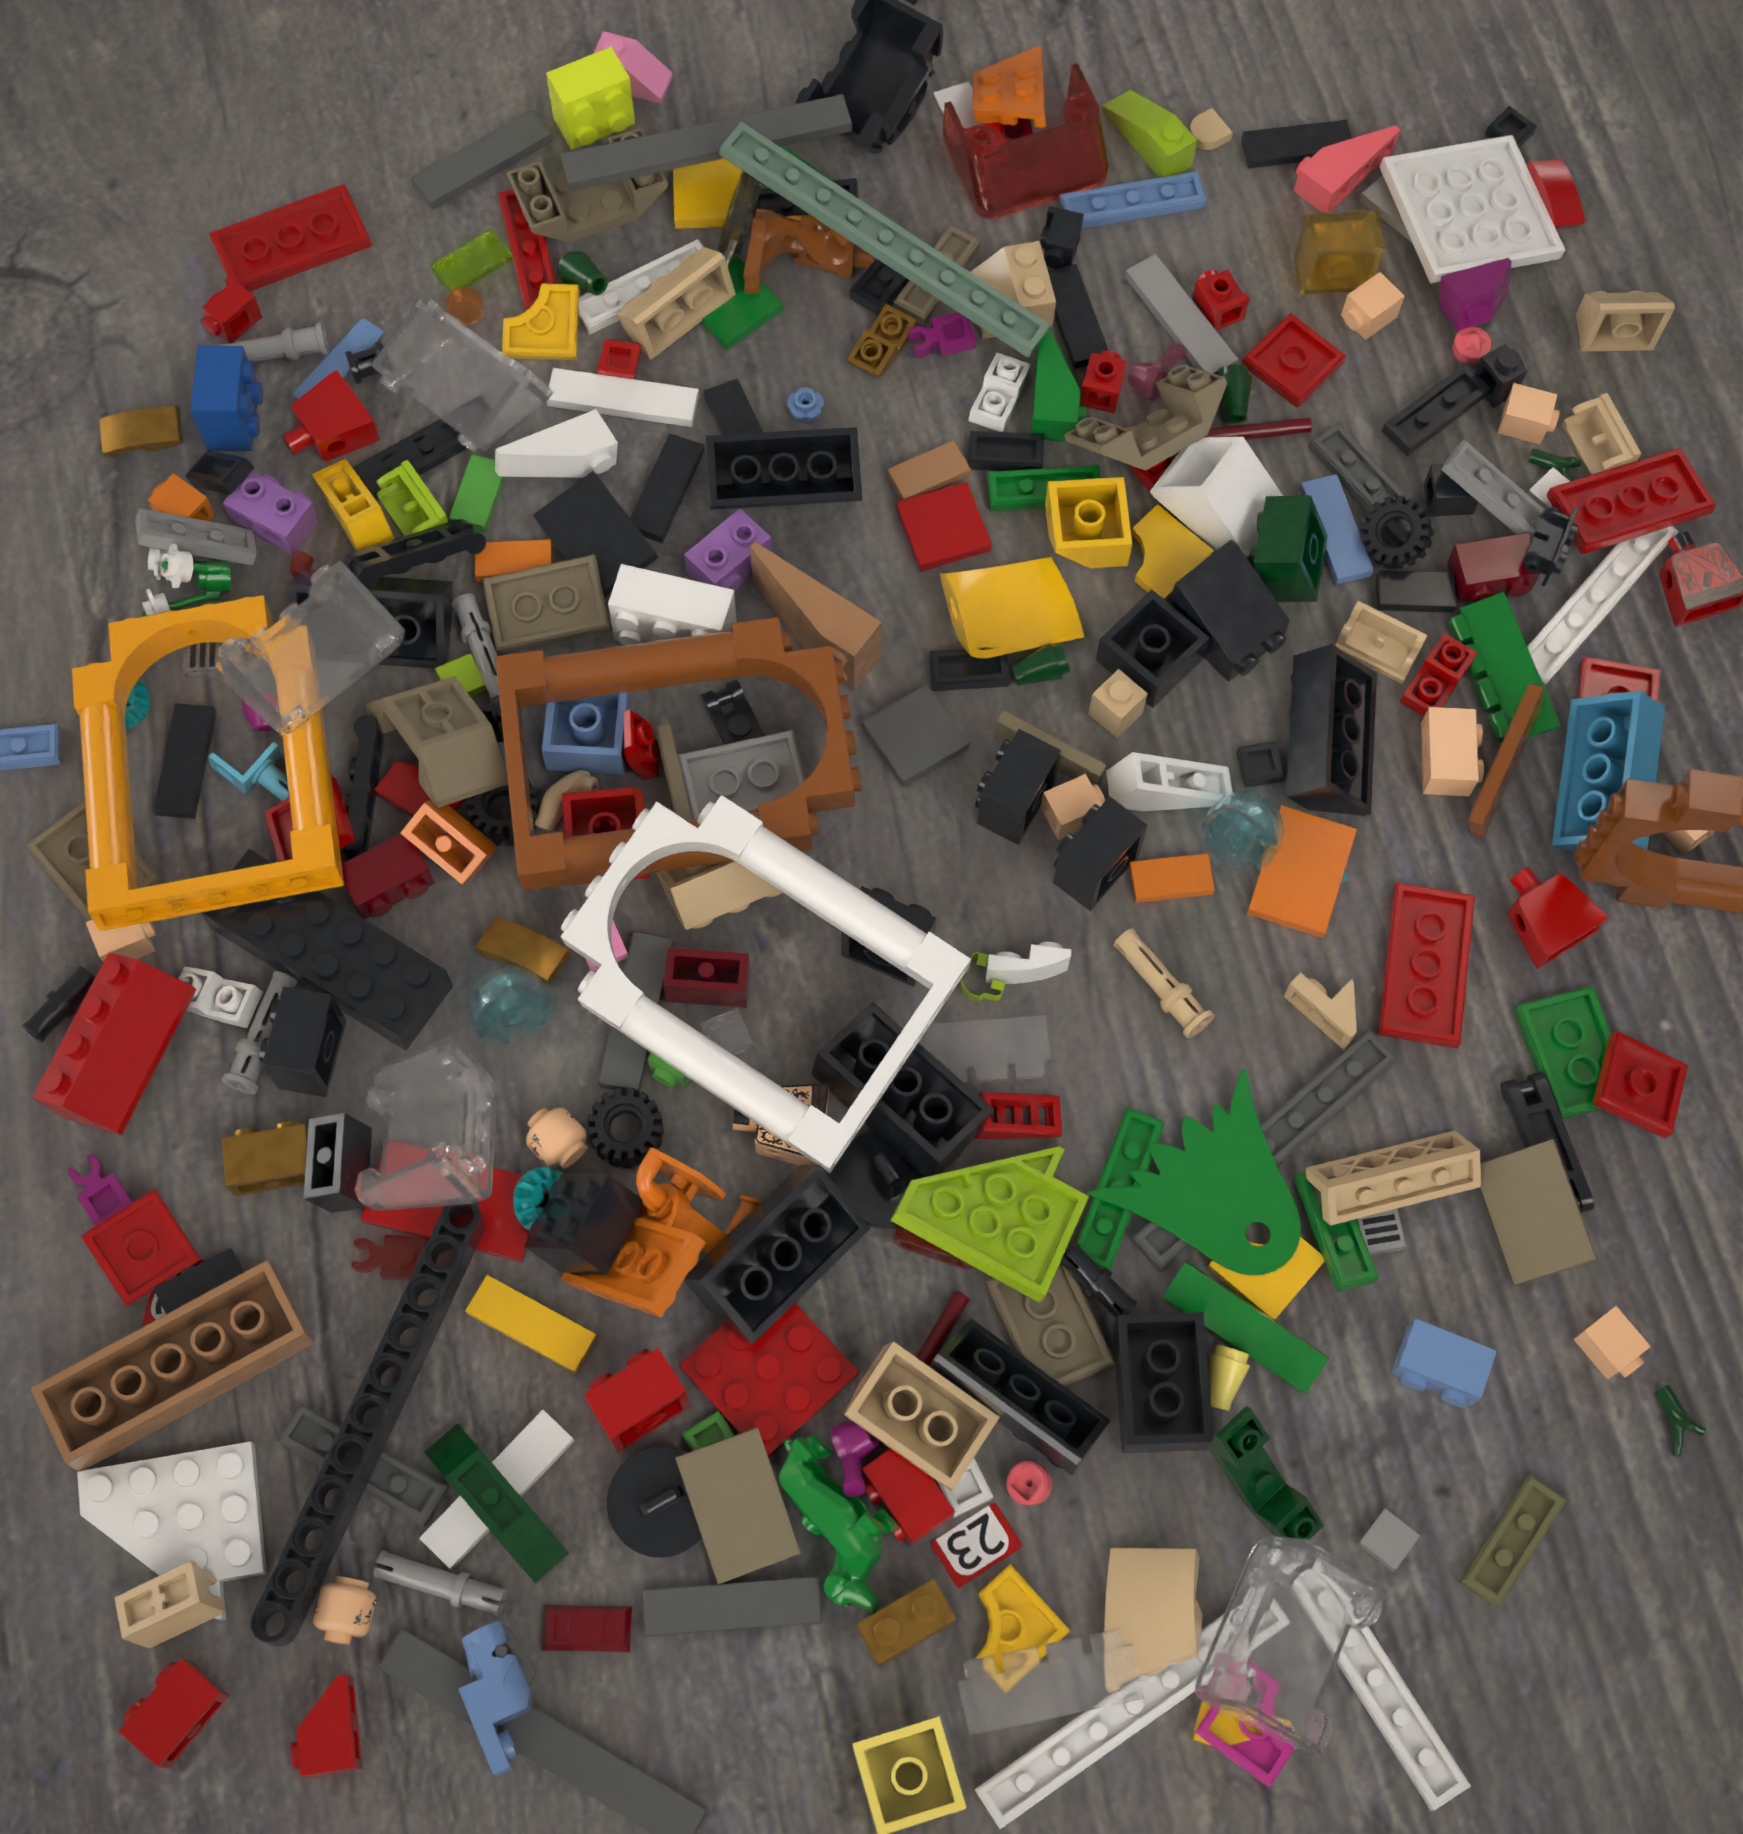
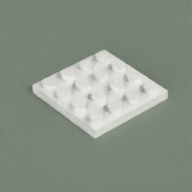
[1379,135,1565,283]

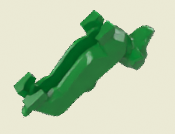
[779,1435,899,1615]

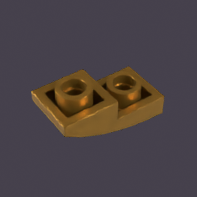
[847,304,918,379]
[99,406,183,458]
[475,916,571,985]

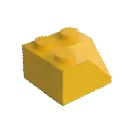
[1045,477,1132,569]

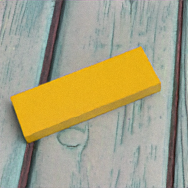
[465,1275,597,1374]

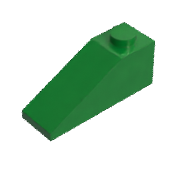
[1031,329,1086,442]

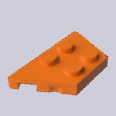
[973,46,1046,128]

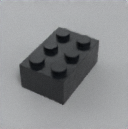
[1113,1312,1214,1453]

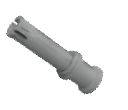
[216,322,330,362]
[221,971,298,1095]

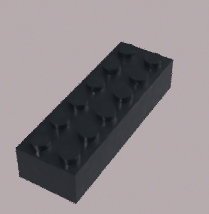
[201,849,453,1051]

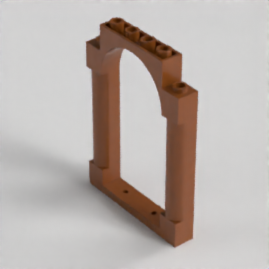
[495,617,862,891]
[1575,769,1743,914]

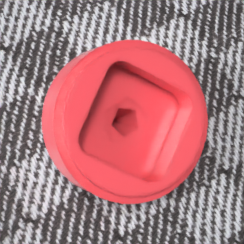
[1452,327,1491,365]
[1007,1461,1052,1506]

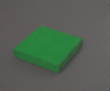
[700,256,783,351]

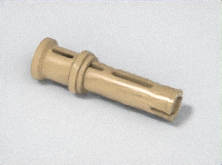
[1113,928,1215,1039]

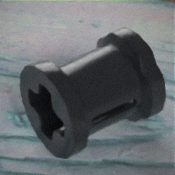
[345,341,392,384]

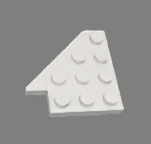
[77,1441,267,1621]

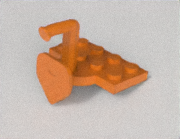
[561,1147,762,1318]

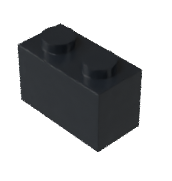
[303,1113,372,1213]

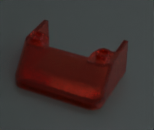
[942,63,1109,219]

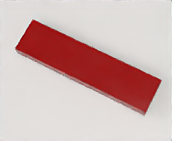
[498,189,556,311]

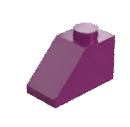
[1439,258,1511,331]

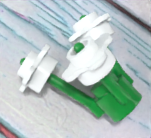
[142,544,231,617]

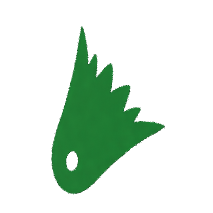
[1088,1068,1301,1275]

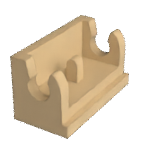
[1561,393,1641,476]
[1335,601,1427,684]
[114,1561,225,1649]

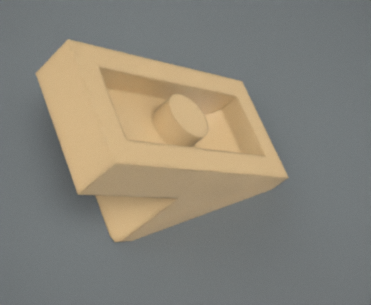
[1284,973,1357,1050]

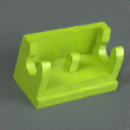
[376,460,448,536]

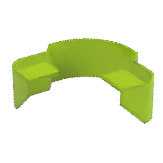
[960,952,1006,1002]

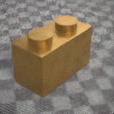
[221,1121,308,1197]
[857,1579,957,1668]

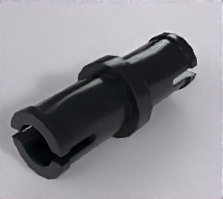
[22,966,95,1043]
[1060,1243,1137,1319]

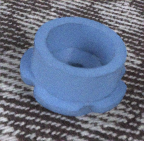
[787,387,824,423]

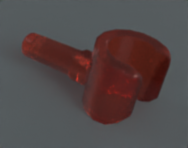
[290,551,318,578]

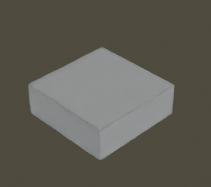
[1357,1508,1420,1572]

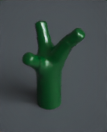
[1528,448,1581,481]
[1654,1385,1706,1457]

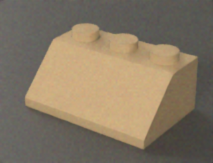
[617,247,736,361]
[656,861,783,930]
[844,1341,1000,1491]

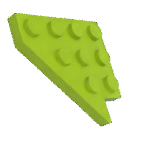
[890,1146,1089,1303]

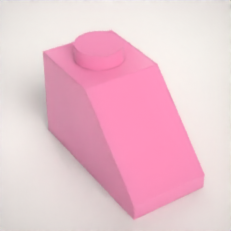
[593,31,673,104]

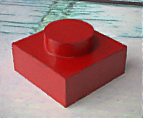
[597,339,642,380]

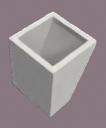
[1150,437,1283,557]

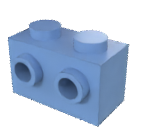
[1391,1318,1497,1408]

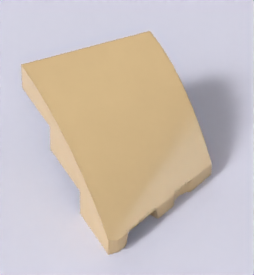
[1104,1548,1203,1691]

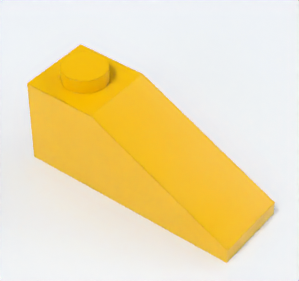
[312,458,395,551]

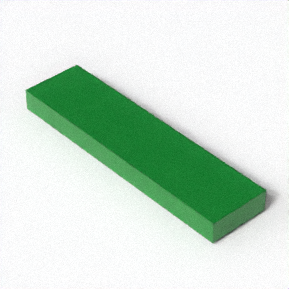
[1076,1107,1165,1271]
[1162,1260,1329,1394]

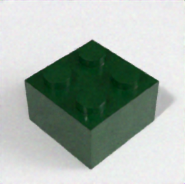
[1251,495,1328,602]

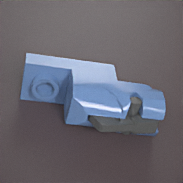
[458,1621,536,1777]

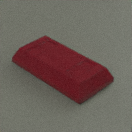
[542,1605,632,1652]

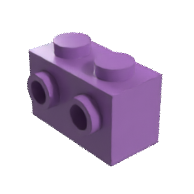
[223,471,319,556]
[684,508,772,593]

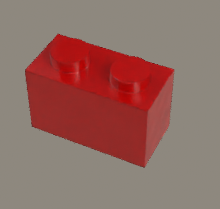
[862,1449,955,1547]
[118,1658,230,1769]

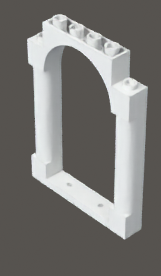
[561,795,971,1173]

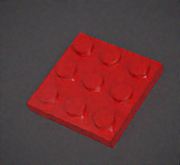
[678,1303,859,1459]

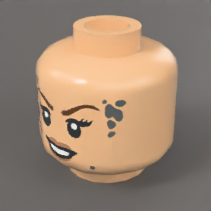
[526,1107,588,1169]
[313,1576,376,1645]

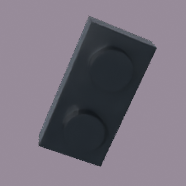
[850,258,909,316]

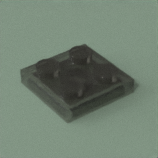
[717,170,762,266]

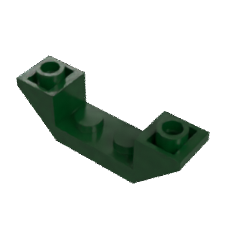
[1208,1406,1324,1555]
[424,1423,569,1584]

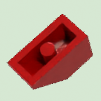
[291,1674,363,1779]

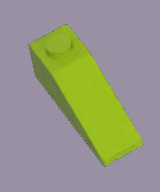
[1101,90,1197,178]

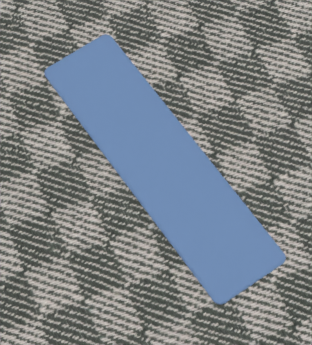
[293,318,384,399]

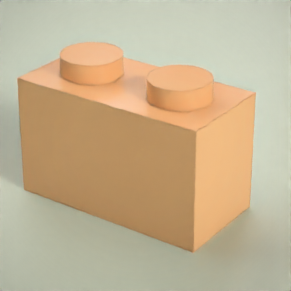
[1421,707,1484,797]

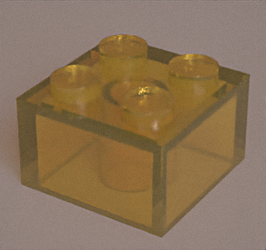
[1294,210,1385,295]

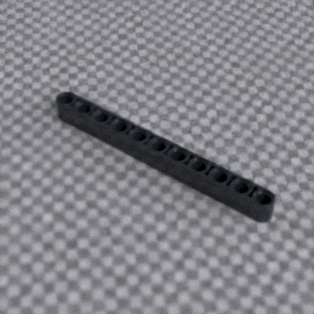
[250,1196,486,1647]

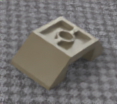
[506,127,668,243]
[1064,365,1227,471]
[366,676,508,808]

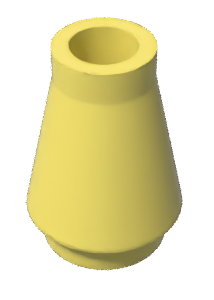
[1208,1345,1250,1411]

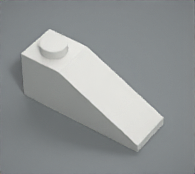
[495,409,618,478]
[1106,752,1234,812]

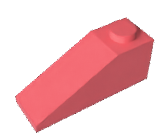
[1294,125,1401,216]

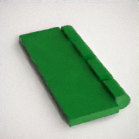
[1448,592,1560,743]

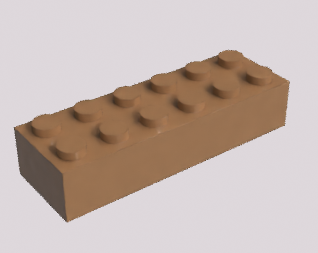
[30,1260,315,1471]

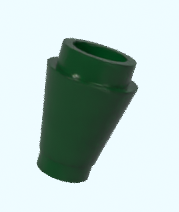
[558,251,608,296]
[1218,364,1252,423]
[1010,642,1070,686]

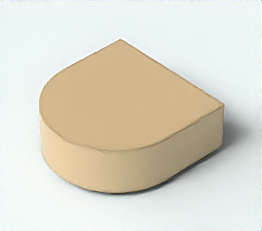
[1189,108,1233,150]

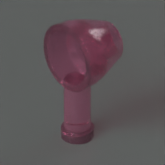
[1128,343,1186,402]

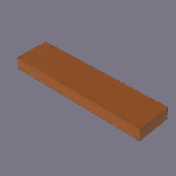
[1468,683,1544,839]

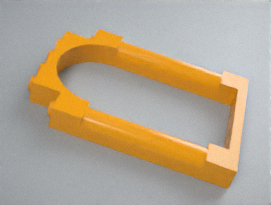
[72,595,344,931]

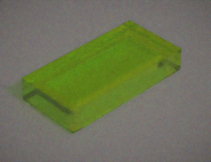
[431,229,513,297]

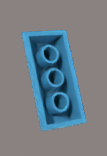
[1552,691,1665,852]

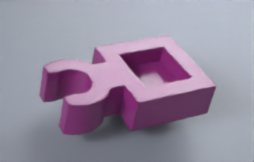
[908,312,977,358]
[68,1154,133,1226]

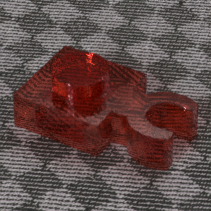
[351,1234,428,1281]

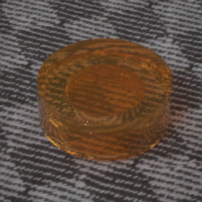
[446,286,484,325]

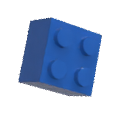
[190,345,263,451]

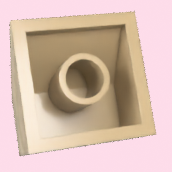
[970,241,1056,339]
[1576,290,1675,351]

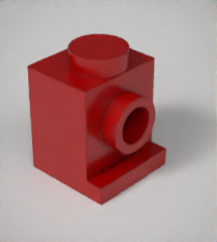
[1192,269,1250,331]
[200,276,263,343]
[1079,350,1127,414]

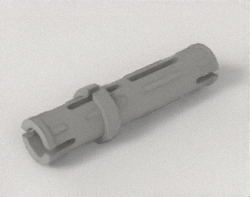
[452,593,500,705]
[373,1550,508,1616]

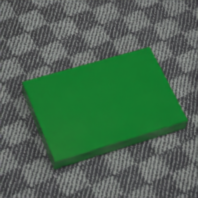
[1514,985,1612,1120]

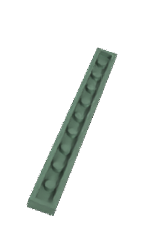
[719,122,1050,358]

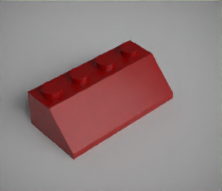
[32,952,197,1136]

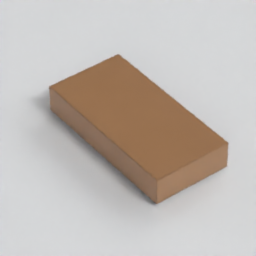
[887,440,971,501]

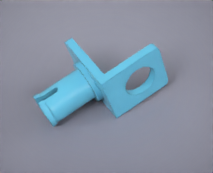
[208,742,289,802]

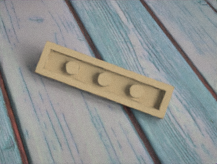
[1306,1131,1481,1226]

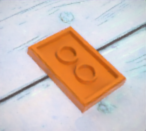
[1247,805,1357,938]

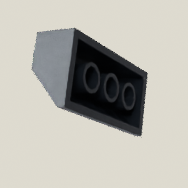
[706,427,862,510]
[289,571,453,668]
[1285,644,1377,816]
[811,1002,994,1177]
[684,1165,870,1344]
[932,1318,1111,1476]

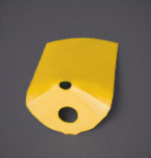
[940,557,1084,658]

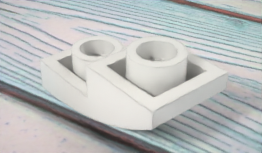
[968,353,1031,432]
[985,942,1071,984]
[178,966,263,1028]

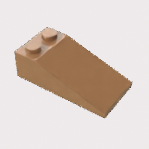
[750,541,882,691]

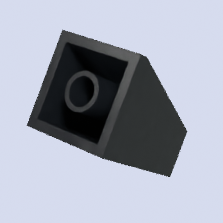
[1170,539,1290,682]

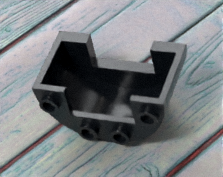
[796,0,943,154]

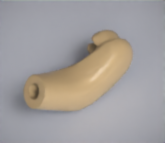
[534,769,599,831]

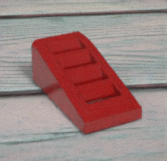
[974,1092,1062,1140]

